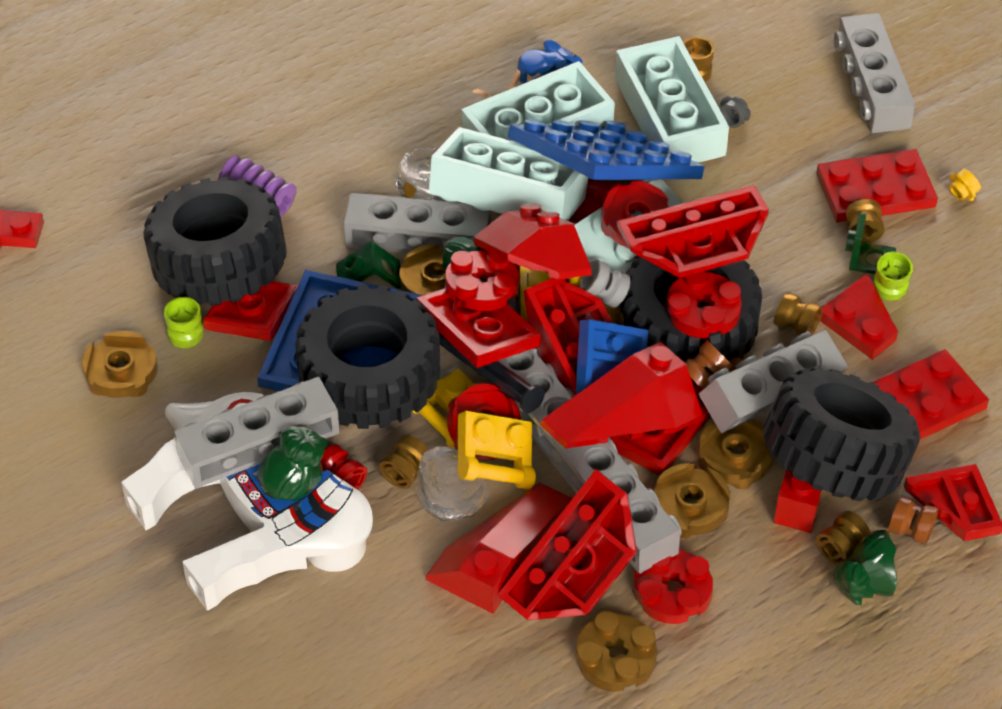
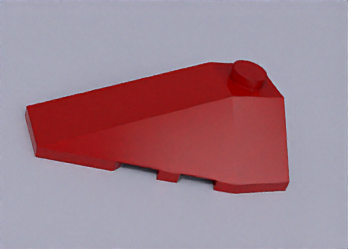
[540,342,703,449]
[425,482,573,614]

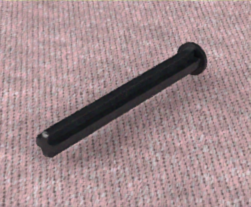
[439,332,545,413]

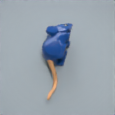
[472,40,583,99]

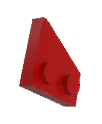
[820,274,898,360]
[904,464,1002,541]

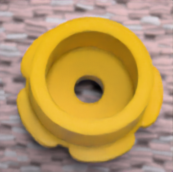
[948,169,981,201]

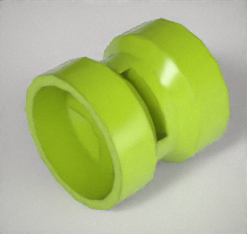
[873,251,913,301]
[164,297,204,348]

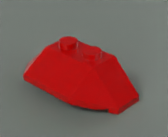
[617,185,769,278]
[473,204,591,280]
[523,278,613,395]
[497,469,637,621]

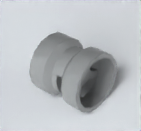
[579,259,630,308]

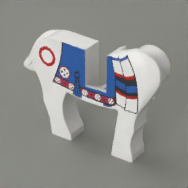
[121,392,373,611]

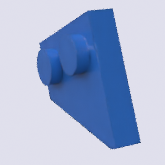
[576,319,648,393]

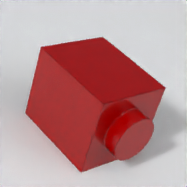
[774,469,823,533]

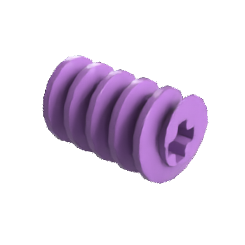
[218,156,296,216]

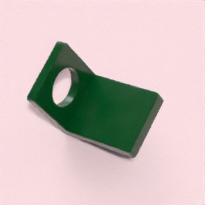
[845,213,896,274]
[336,241,401,289]

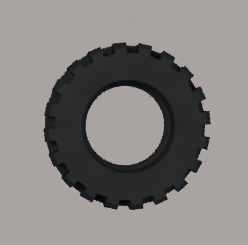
[143,177,287,306]
[620,256,762,369]
[295,285,441,429]
[763,368,920,501]

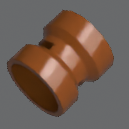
[684,340,733,390]
[888,495,939,545]

